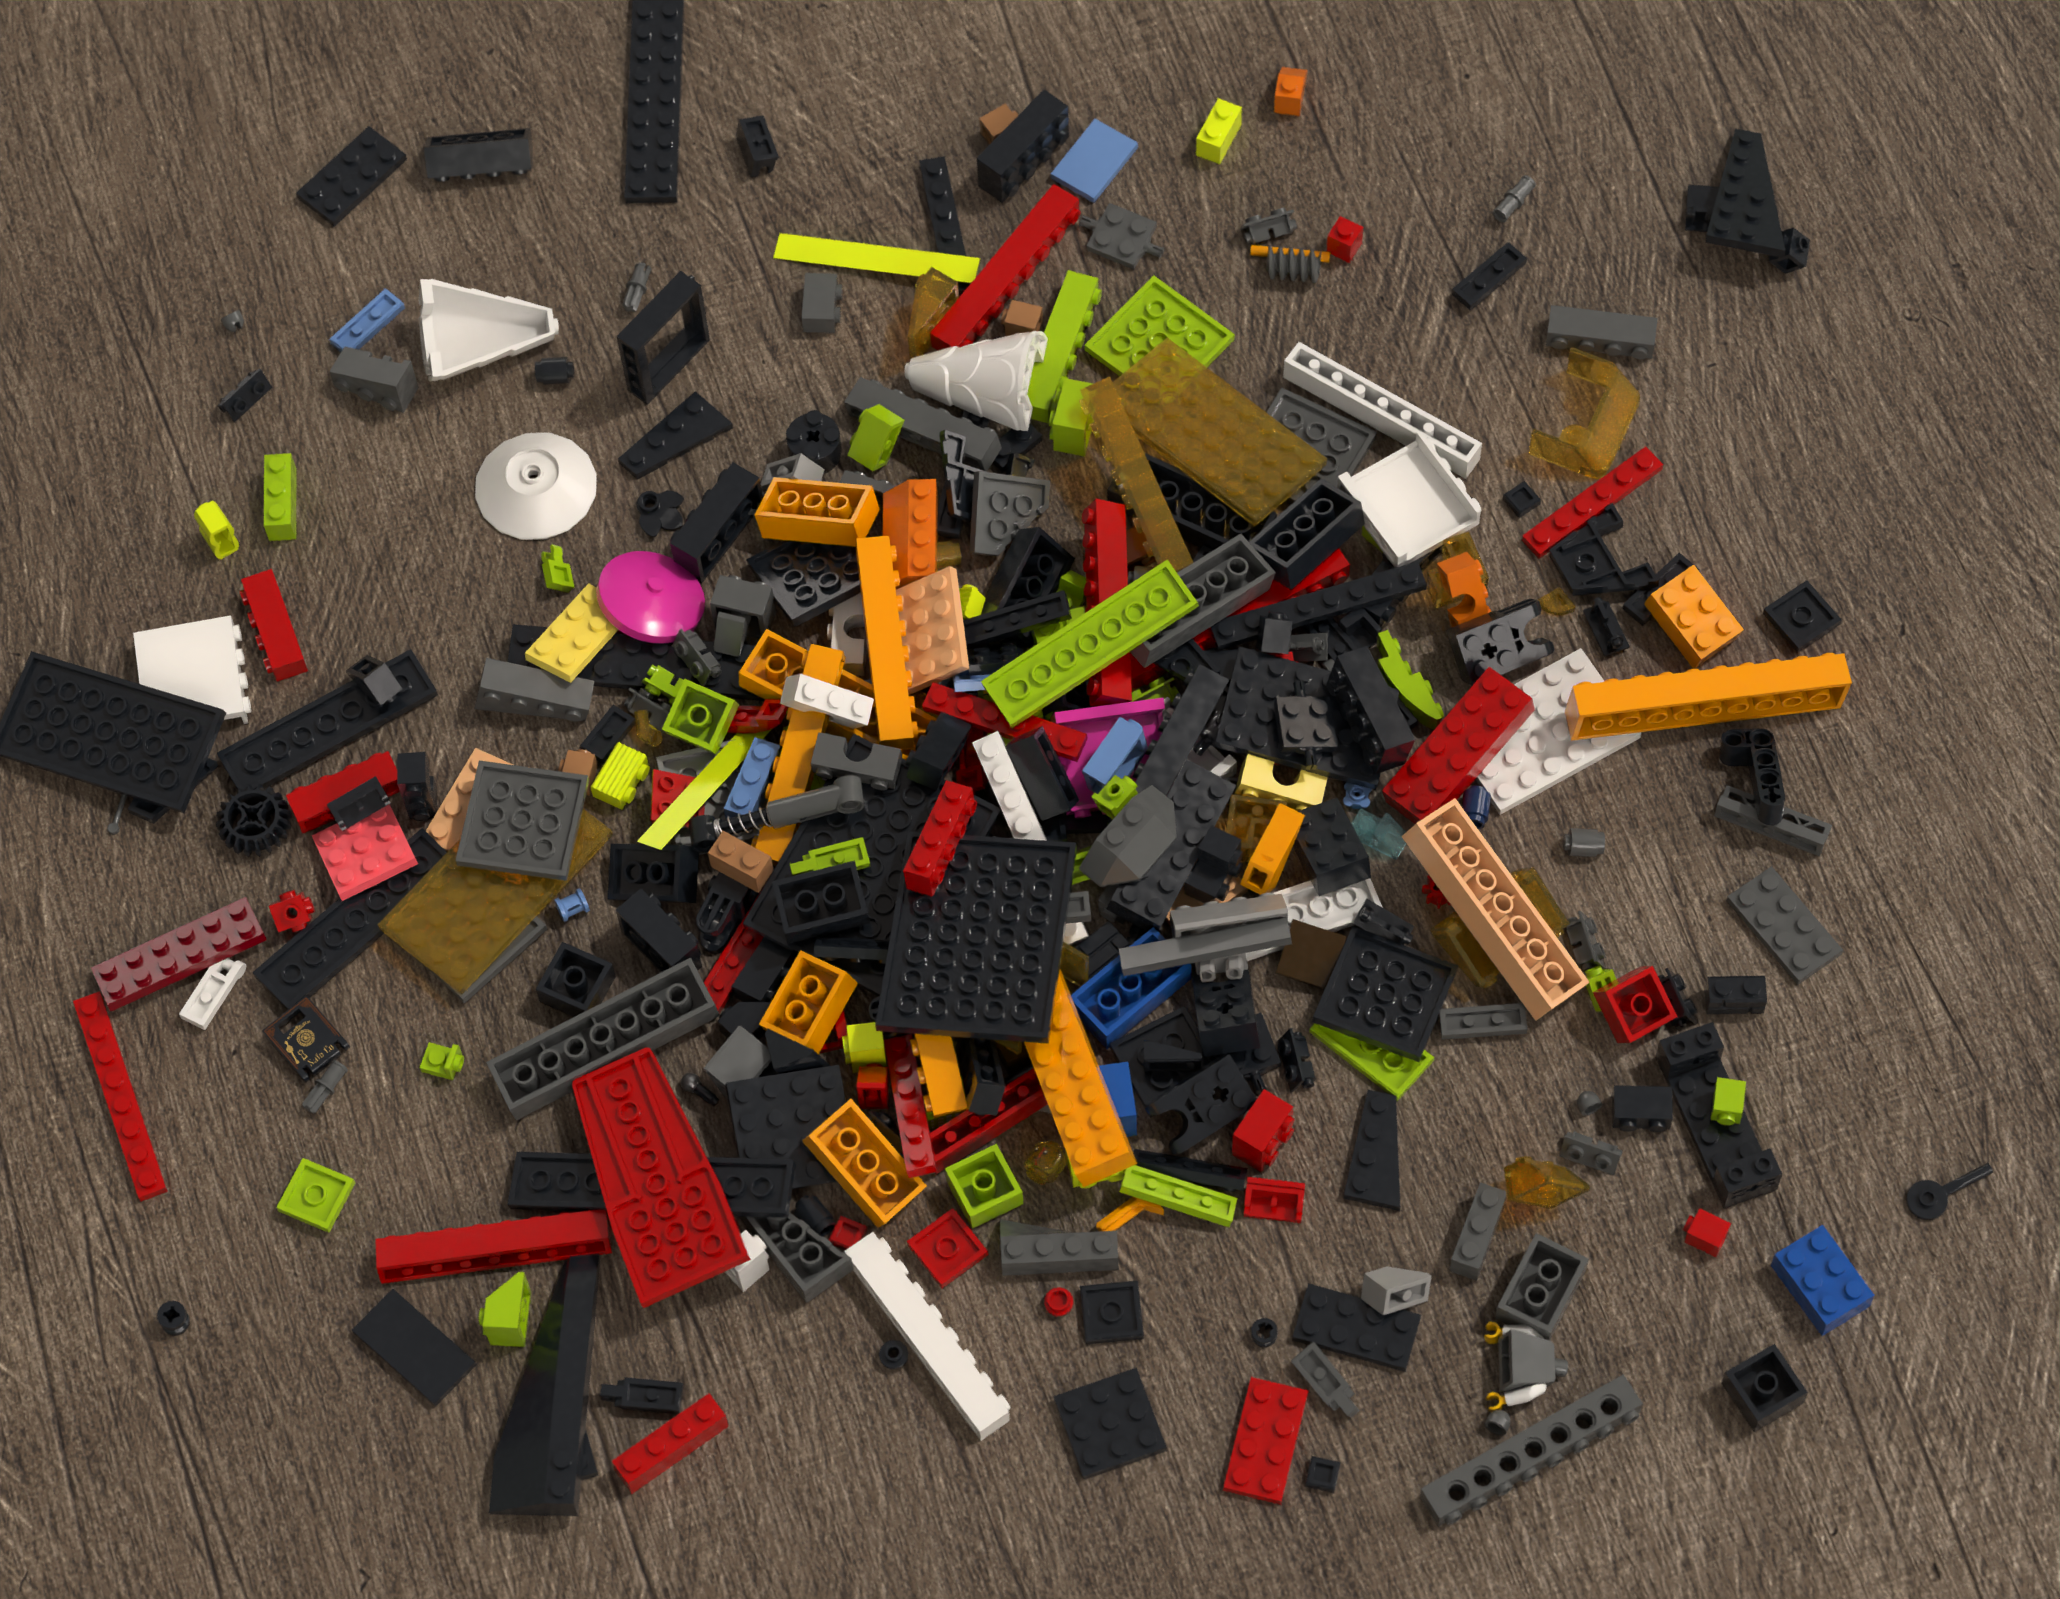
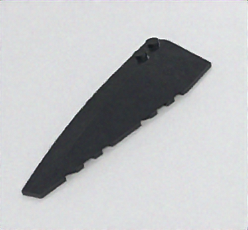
[489,1253,601,1516]

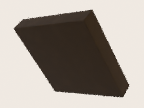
[1275,919,1347,990]

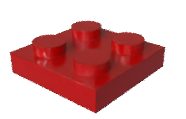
[907,1208,988,1288]

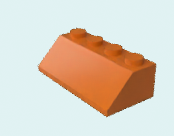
[883,479,938,590]

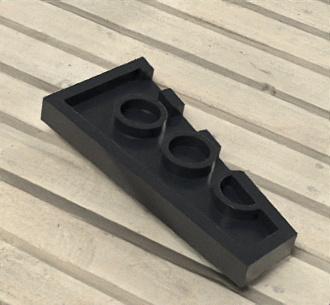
[1343,1090,1400,1211]

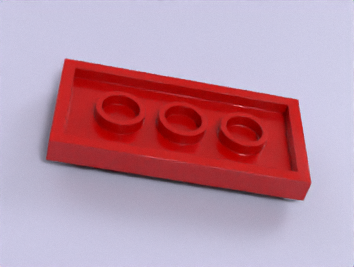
[1223,1377,1308,1505]

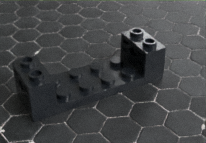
[1655,1022,1782,1209]

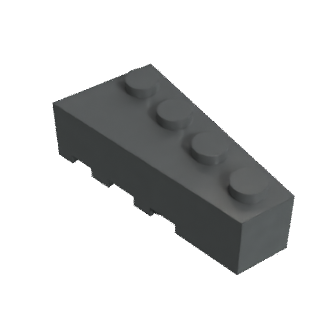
[474,658,594,722]

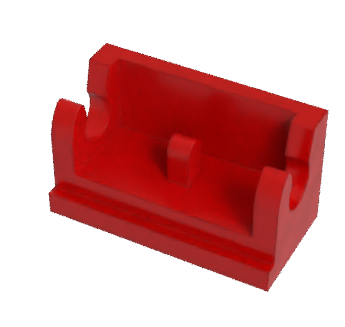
[1244,1177,1305,1223]

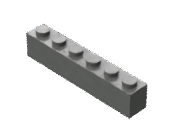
[844,377,1002,472]

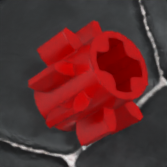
[1422,875,1451,909]

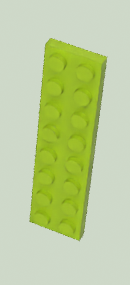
[981,559,1199,728]

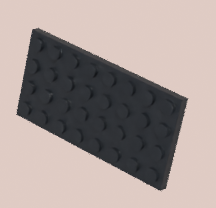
[0,651,227,813]

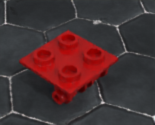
[650,769,705,828]

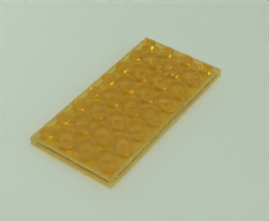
[1094,338,1327,527]
[378,809,613,994]

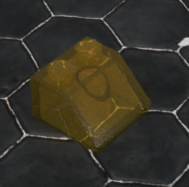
[1504,1156,1590,1209]

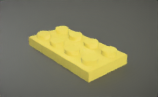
[525,583,618,683]

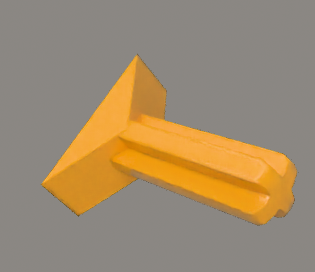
[1096,1197,1164,1232]

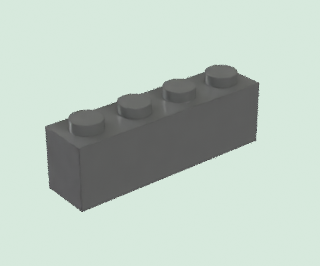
[1546,305,1658,359]

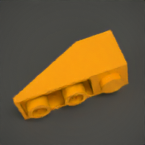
[1240,803,1305,895]

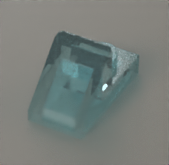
[1352,809,1406,860]

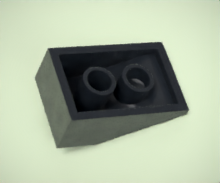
[608,844,699,903]

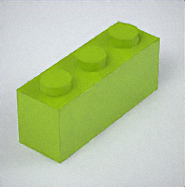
[264,453,296,541]

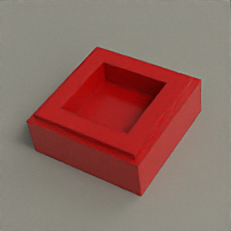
[828,1215,867,1250]

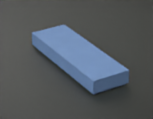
[329,288,405,352]

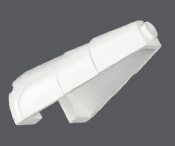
[419,279,559,381]
[905,331,1048,431]

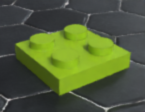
[276,1158,355,1233]

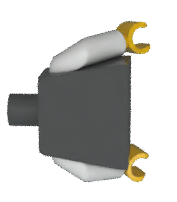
[1484,1322,1568,1412]

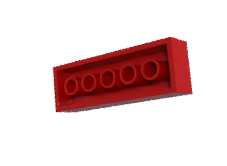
[1382,667,1535,824]

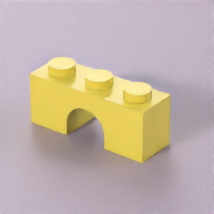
[1235,754,1328,811]

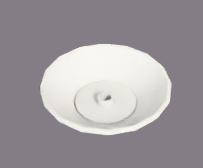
[475,433,597,540]

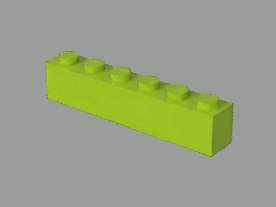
[1027,270,1102,424]

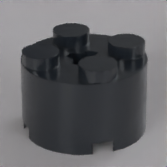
[786,410,842,474]

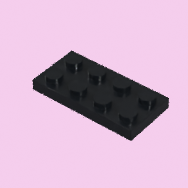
[296,126,407,227]
[1292,1283,1421,1372]

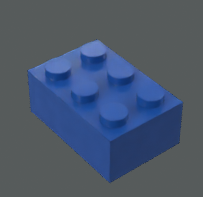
[1771,1225,1874,1336]

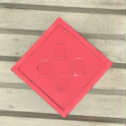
[312,804,418,901]

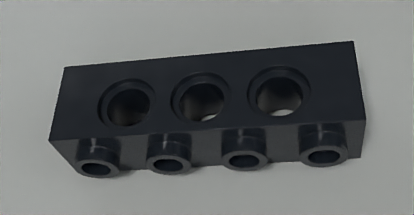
[955,1037,1005,1116]

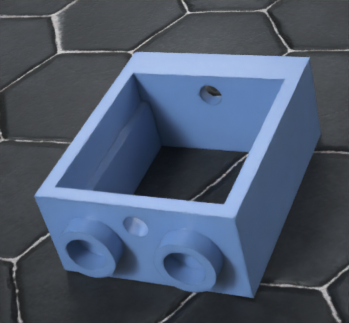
[1082,717,1148,794]

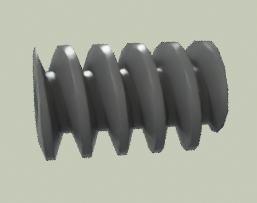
[1266,246,1322,283]

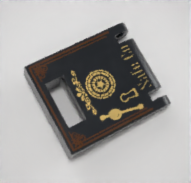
[262,995,350,1083]

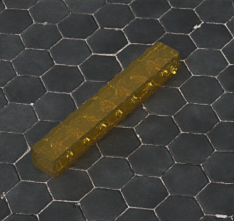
[1079,377,1193,573]

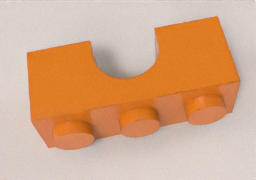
[1437,552,1491,628]

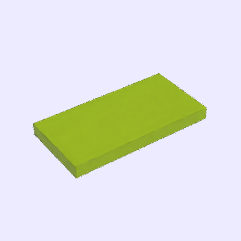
[1309,1023,1434,1101]

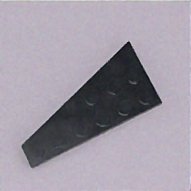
[1705,128,1785,258]

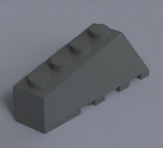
[1000,1219,1119,1276]

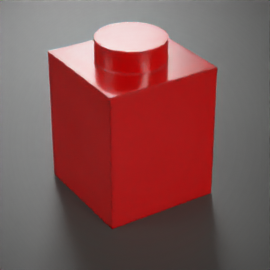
[1326,216,1363,263]
[1683,1208,1731,1257]

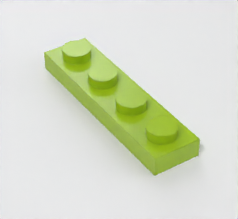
[1119,1165,1237,1227]

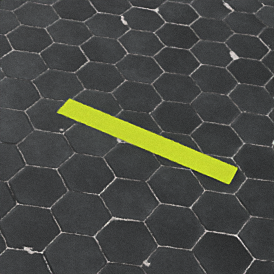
[773,233,980,283]
[637,712,787,850]

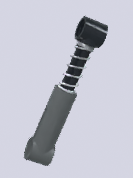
[688,776,865,853]

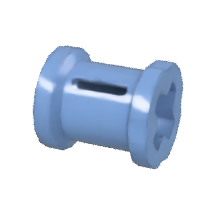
[554,888,590,922]

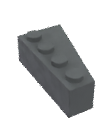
[739,1212,853,1303]

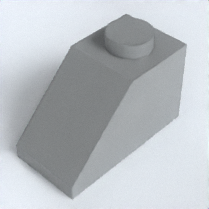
[761,453,825,490]
[1361,1267,1431,1315]

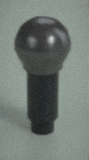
[680,1072,720,1106]

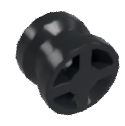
[157,1301,190,1336]

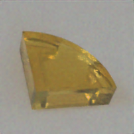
[1538,587,1576,615]

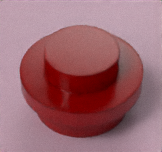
[1044,1287,1073,1317]

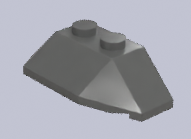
[1079,785,1177,887]

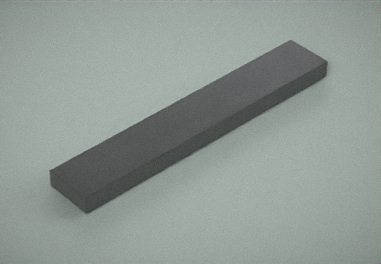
[1119,917,1292,976]

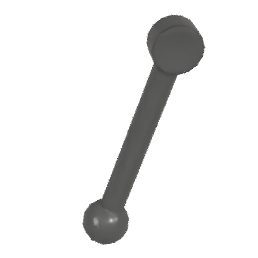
[107,794,127,835]

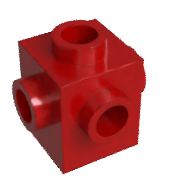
[268,890,315,933]

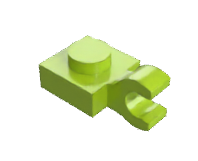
[541,545,575,593]

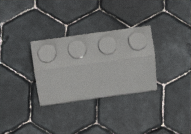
[1170,893,1288,938]

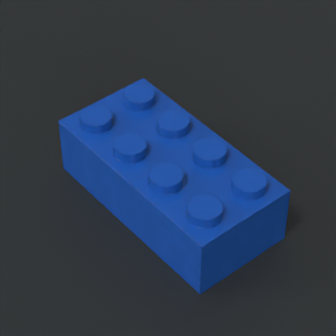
[1071,927,1191,1049]

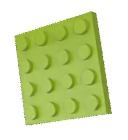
[1084,275,1235,410]

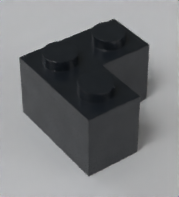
[1184,825,1244,904]

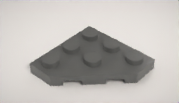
[970,471,1050,556]

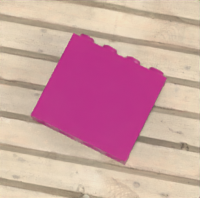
[1050,698,1174,819]

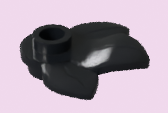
[636,490,684,537]

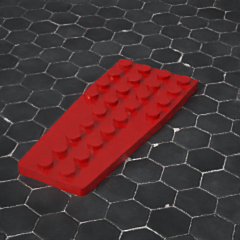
[572,1047,751,1308]

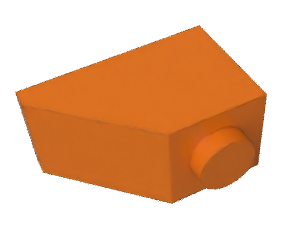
[1274,67,1308,116]

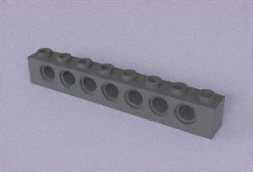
[1420,1374,1643,1527]

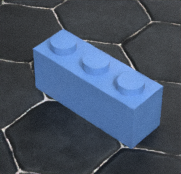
[724,737,781,831]

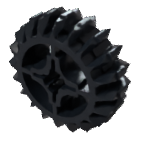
[216,783,292,858]

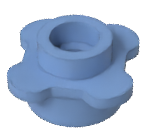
[1343,782,1372,809]

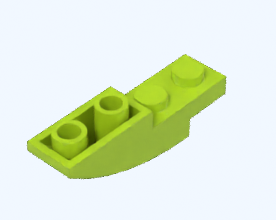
[1377,630,1444,731]

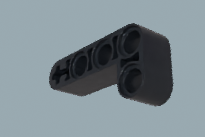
[1719,728,1785,825]

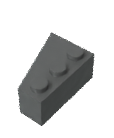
[330,346,419,413]

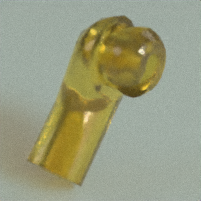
[634,710,663,747]

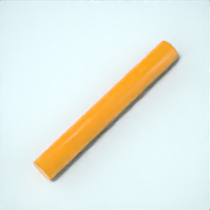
[1250,245,1330,262]

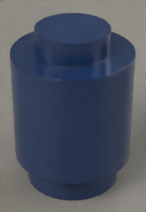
[1462,786,1491,829]

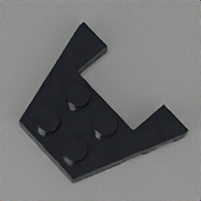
[939,430,1035,523]
[1549,504,1659,596]

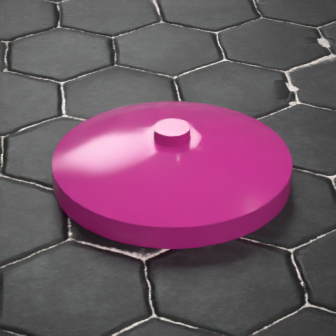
[596,551,705,643]

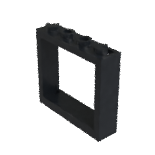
[617,271,710,405]

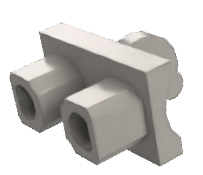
[1195,953,1248,982]

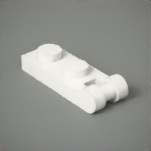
[179,957,246,1030]

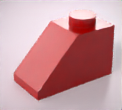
[856,1063,890,1109]

